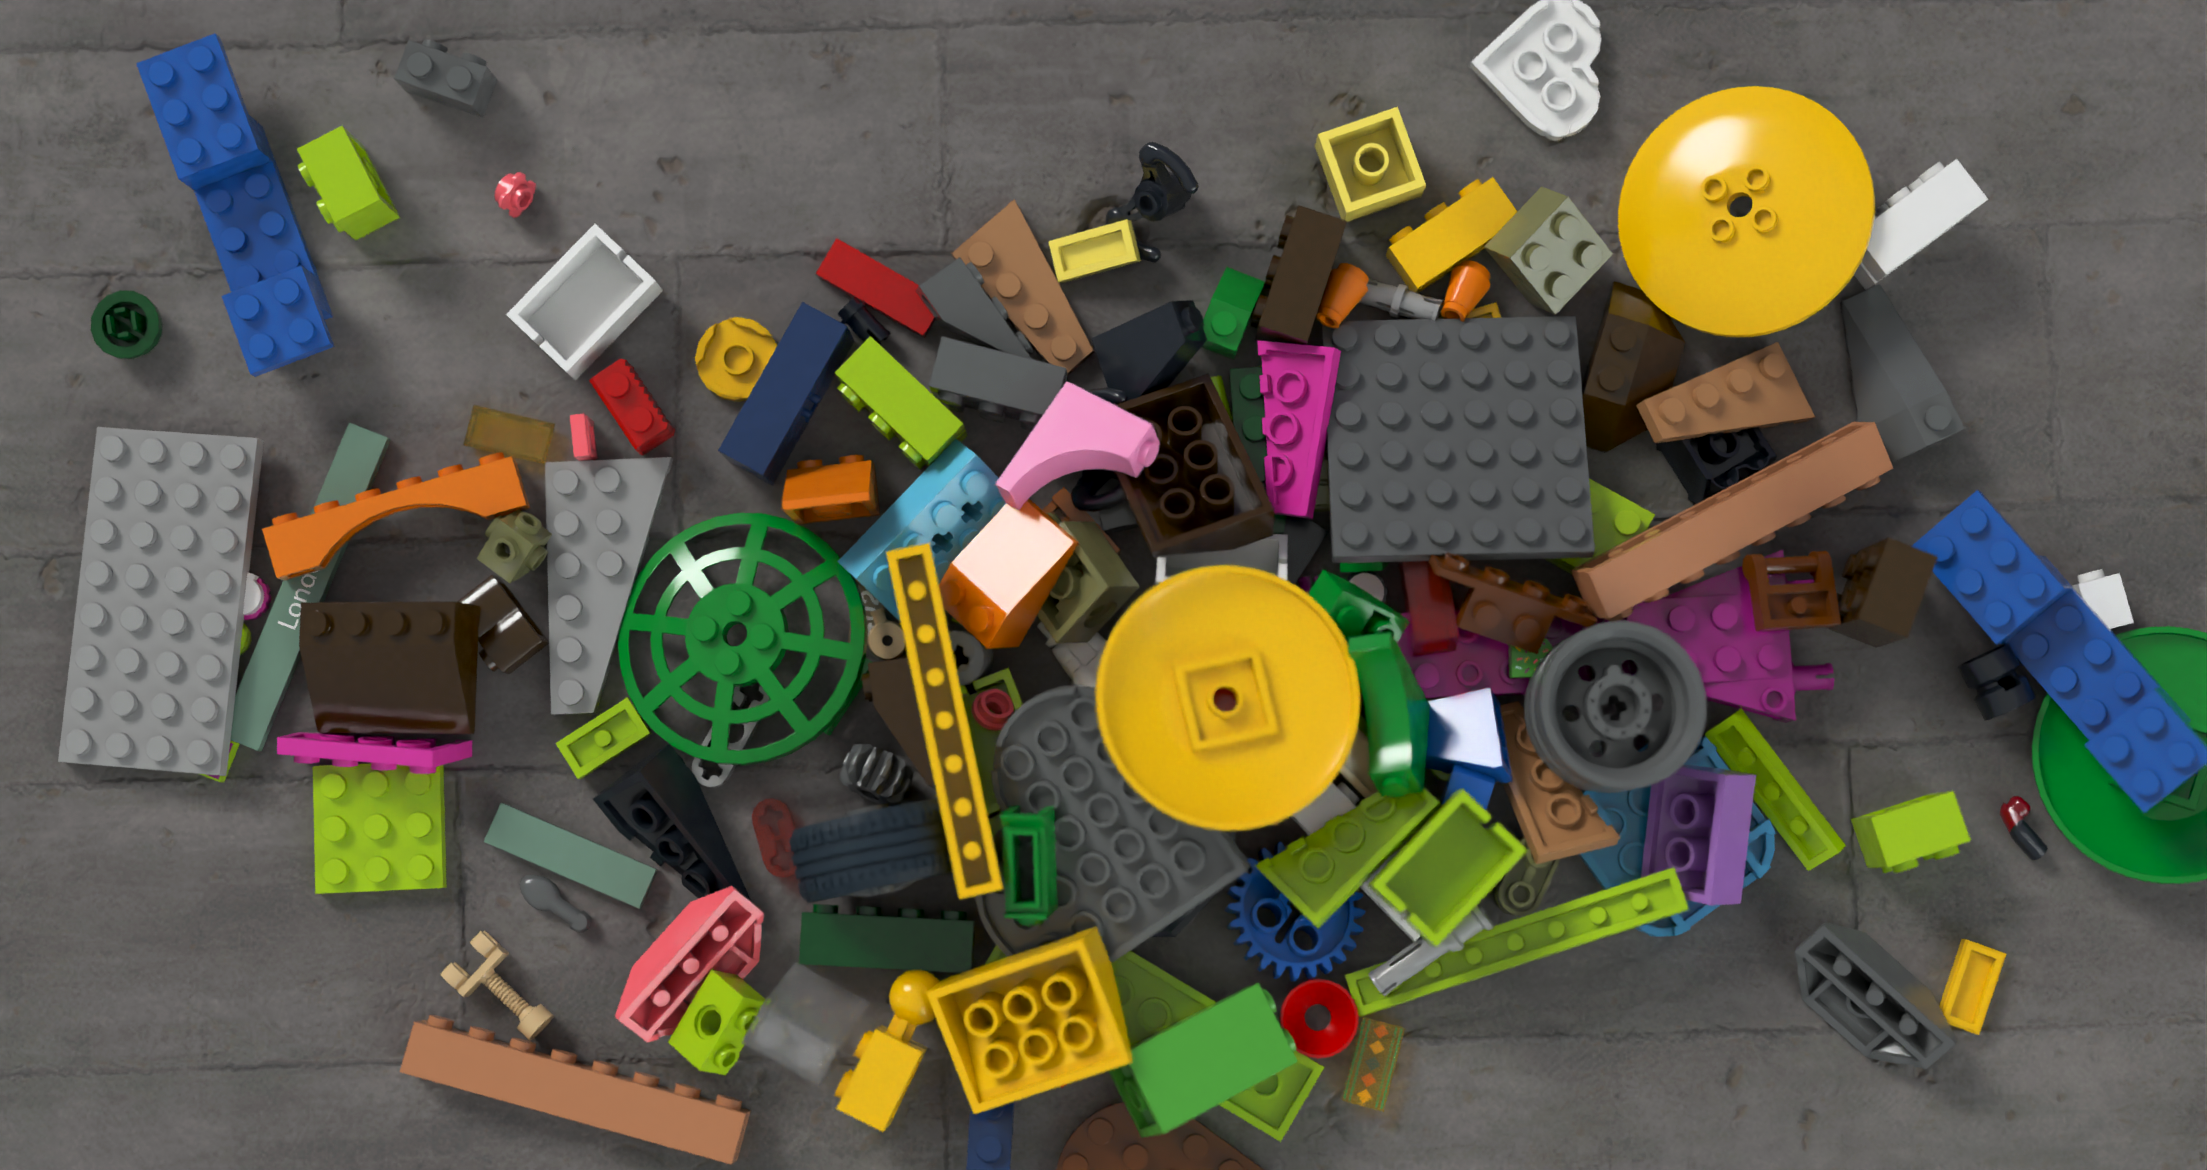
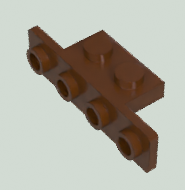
[1429,553,1597,654]

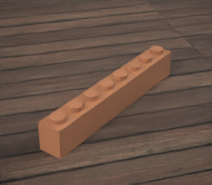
[1571,422,1893,622]
[400,1015,751,1165]

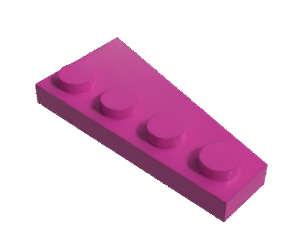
[1257,340,1341,519]
[277,732,472,774]

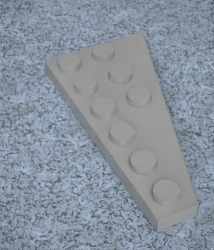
[545,457,673,715]

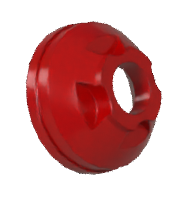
[1280,979,1359,1058]

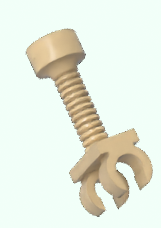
[441,931,554,1041]

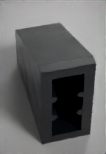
[1091,300,1207,401]

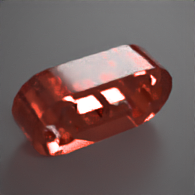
[752,798,796,878]

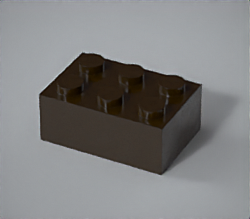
[1251,205,1347,345]
[1829,537,1938,648]

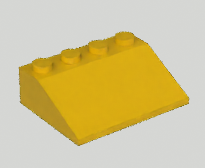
[926,926,1133,1114]

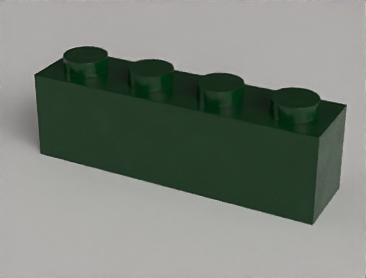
[799,904,976,973]

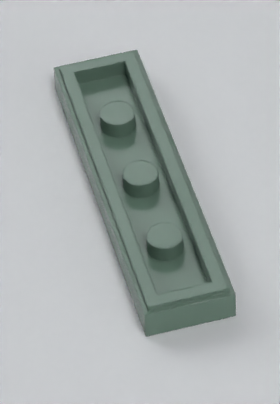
[484,803,658,909]

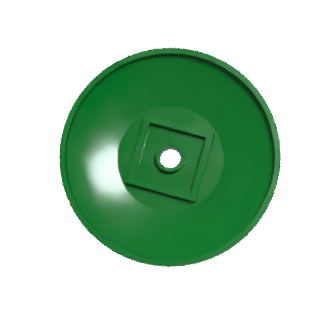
[2031,626,2207,884]

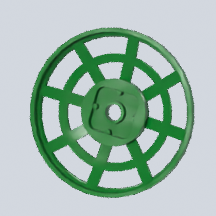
[618,513,868,766]

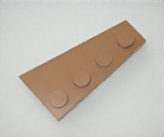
[951,199,1094,376]
[1636,342,1815,443]
[1501,701,1620,864]

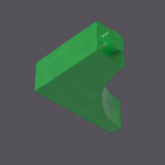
[1348,633,1430,798]

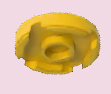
[695,317,777,402]

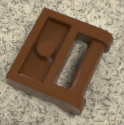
[1742,551,1841,632]

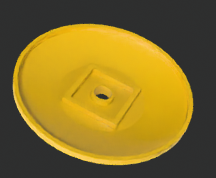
[1618,86,1875,337]
[1095,565,1360,831]

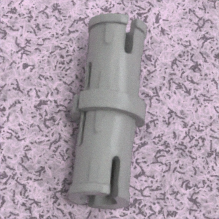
[1358,278,1443,322]

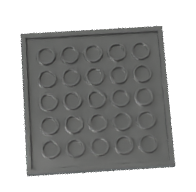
[1321,316,1595,563]

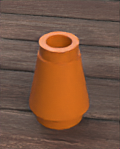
[1441,260,1491,322]
[1316,263,1369,329]

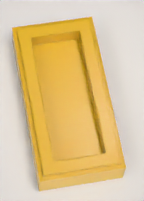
[1939,939,2006,1035]

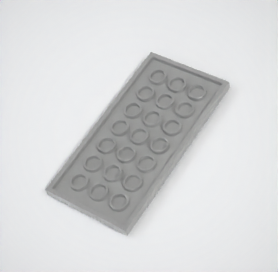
[58,427,264,776]

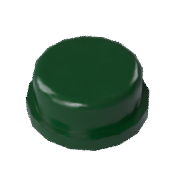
[91,290,162,359]

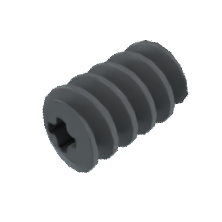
[949,631,994,685]

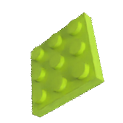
[313,763,447,894]

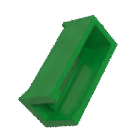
[1000,805,1058,925]

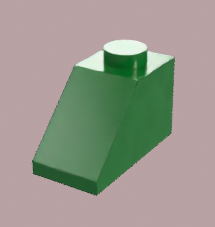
[1202,267,1265,360]

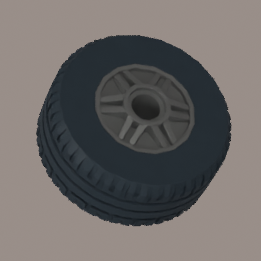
[789,799,954,903]

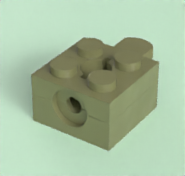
[1037,513,1140,643]

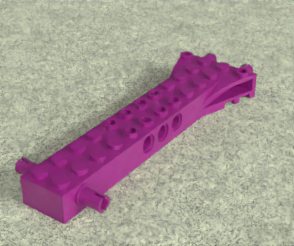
[1298,550,1834,723]

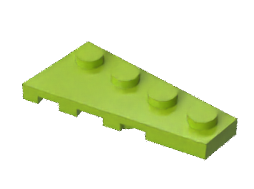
[1255,788,1441,929]

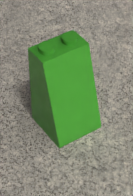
[1108,983,1298,1138]

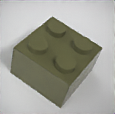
[1484,186,1613,315]

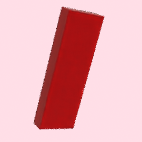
[815,238,935,338]

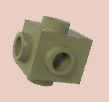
[477,509,552,584]

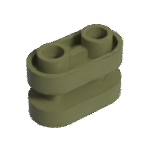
[1493,836,1560,916]

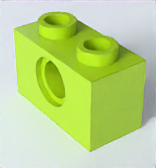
[668,969,770,1075]

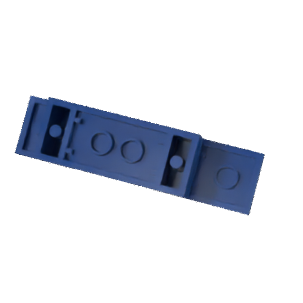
[136,33,335,377]
[1912,490,2207,813]

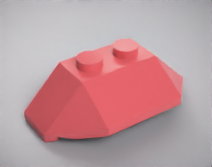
[615,886,764,1043]

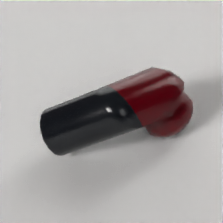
[2000,796,2048,860]

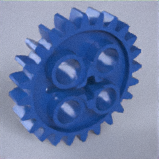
[1225,842,1365,982]

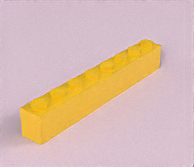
[886,543,1003,899]

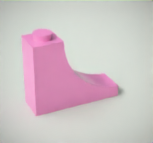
[995,381,1160,510]

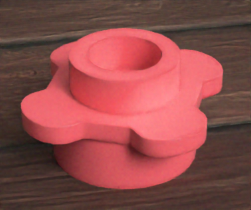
[495,172,536,218]

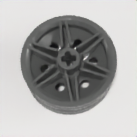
[1524,621,1706,793]

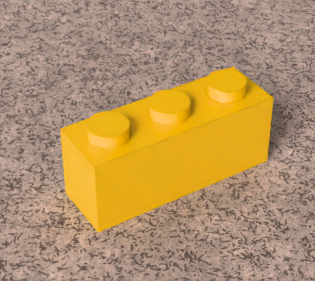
[1385,177,1517,293]

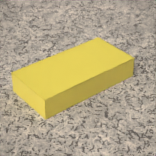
[1048,219,1141,283]

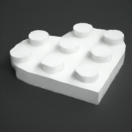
[1469,0,1601,141]

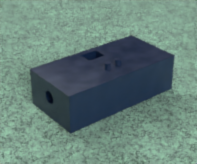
[718,302,855,486]

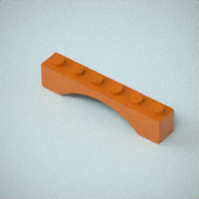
[262,452,530,581]

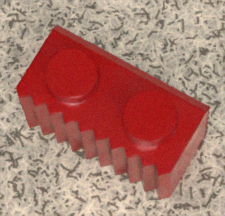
[589,359,675,456]

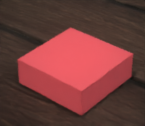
[570,413,597,461]

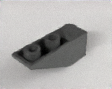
[916,257,1033,359]

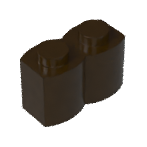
[457,574,549,674]

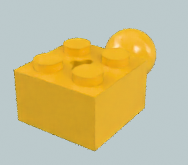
[834,969,940,1132]

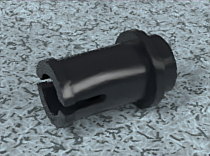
[837,297,891,345]

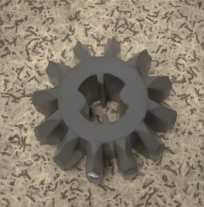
[840,744,914,807]

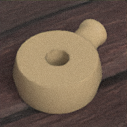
[867,608,906,661]

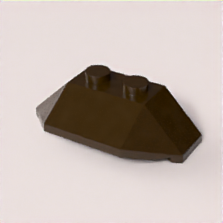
[1582,281,1685,453]

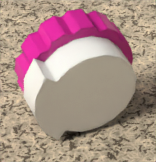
[243,572,271,621]

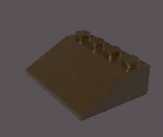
[1113,373,1274,557]
[299,601,479,734]

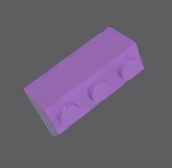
[1641,765,1756,905]

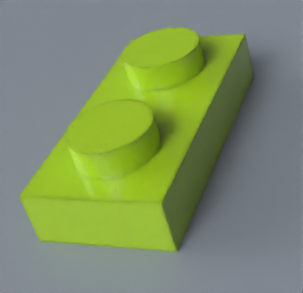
[555,697,652,780]

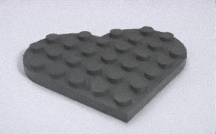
[976,685,1251,963]

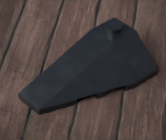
[593,744,751,900]

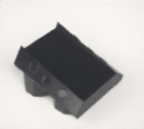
[1656,427,1777,504]

